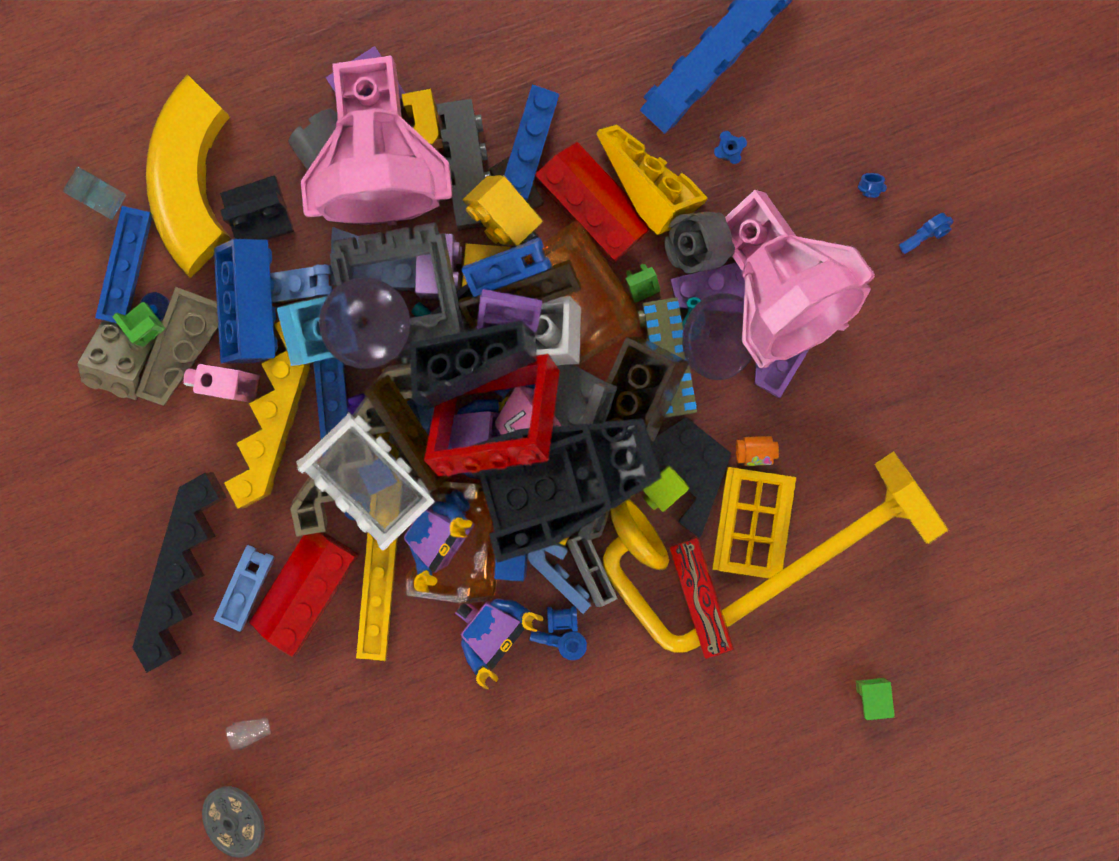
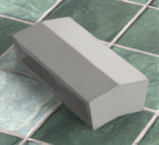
[567,535,618,607]

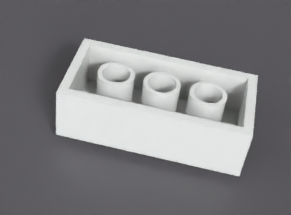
[460,296,581,365]

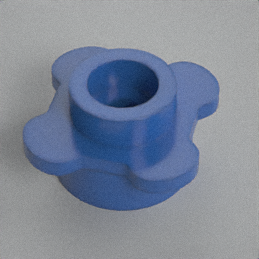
[714,131,747,164]

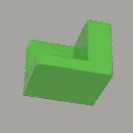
[112,302,166,347]
[856,678,895,720]

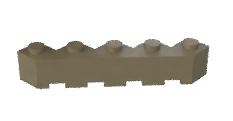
[290,362,412,537]

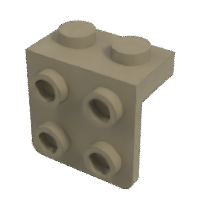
[77,321,156,400]

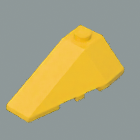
[596,125,708,235]

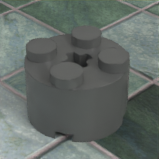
[288,109,338,170]
[665,211,735,274]

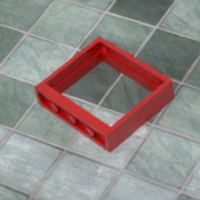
[424,353,560,476]

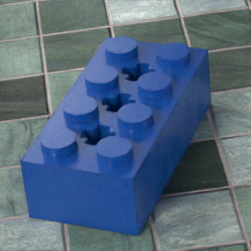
[214,239,278,364]

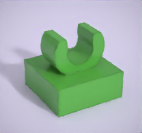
[625,264,661,303]

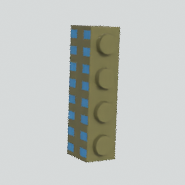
[638,297,697,418]

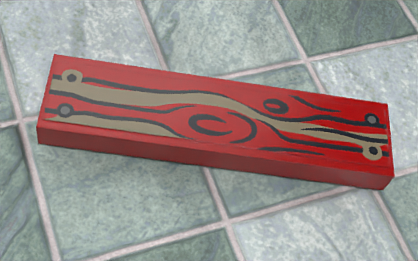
[669,538,735,659]

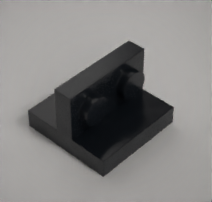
[220,175,294,240]

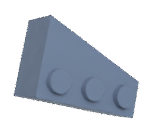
[330,227,416,292]

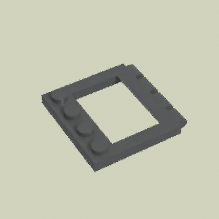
[330,223,464,358]

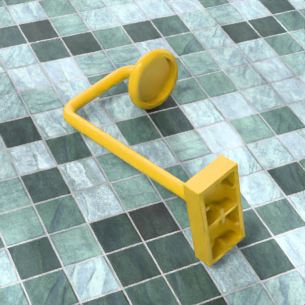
[603,451,948,653]

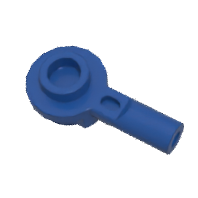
[898,213,954,254]
[529,631,587,660]

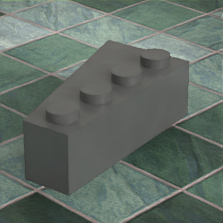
[436,99,490,231]
[554,364,606,426]

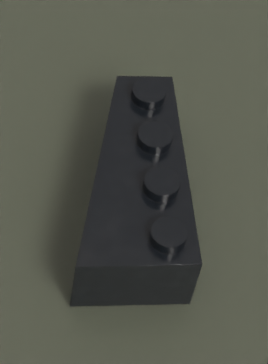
[410,321,537,410]

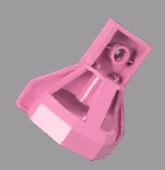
[301,56,453,226]
[725,190,875,368]

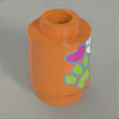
[736,436,779,466]

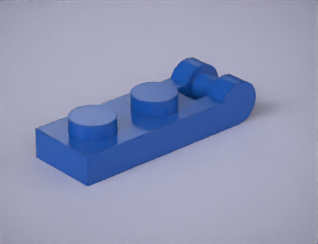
[462,238,552,297]

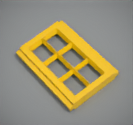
[712,467,796,578]

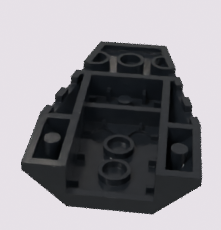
[471,419,662,563]

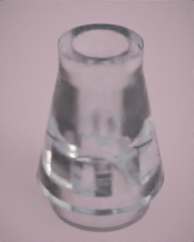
[226,717,271,750]

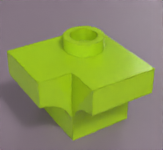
[643,465,689,512]

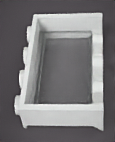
[296,413,435,551]

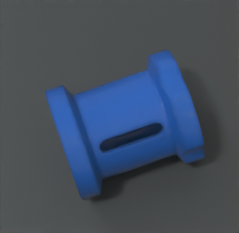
[547,606,578,633]

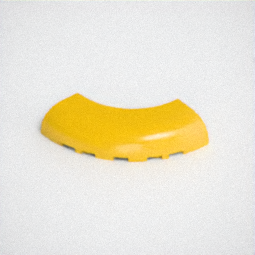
[146,74,231,278]

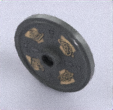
[202,786,265,858]

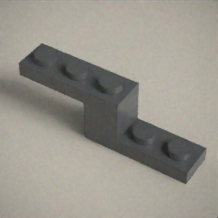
[578,383,617,540]

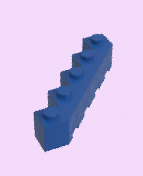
[640,0,793,134]

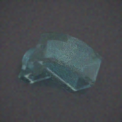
[63,166,126,220]

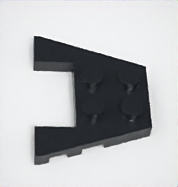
[652,417,731,538]

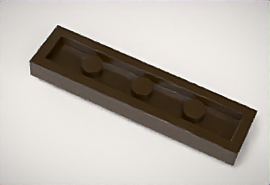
[458,259,581,329]
[363,374,450,492]

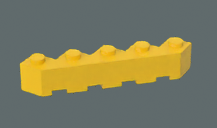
[224,321,311,509]

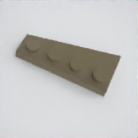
[135,287,218,406]

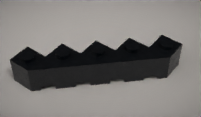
[132,472,227,673]

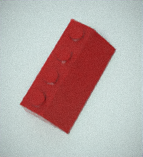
[535,142,651,265]
[249,532,360,657]

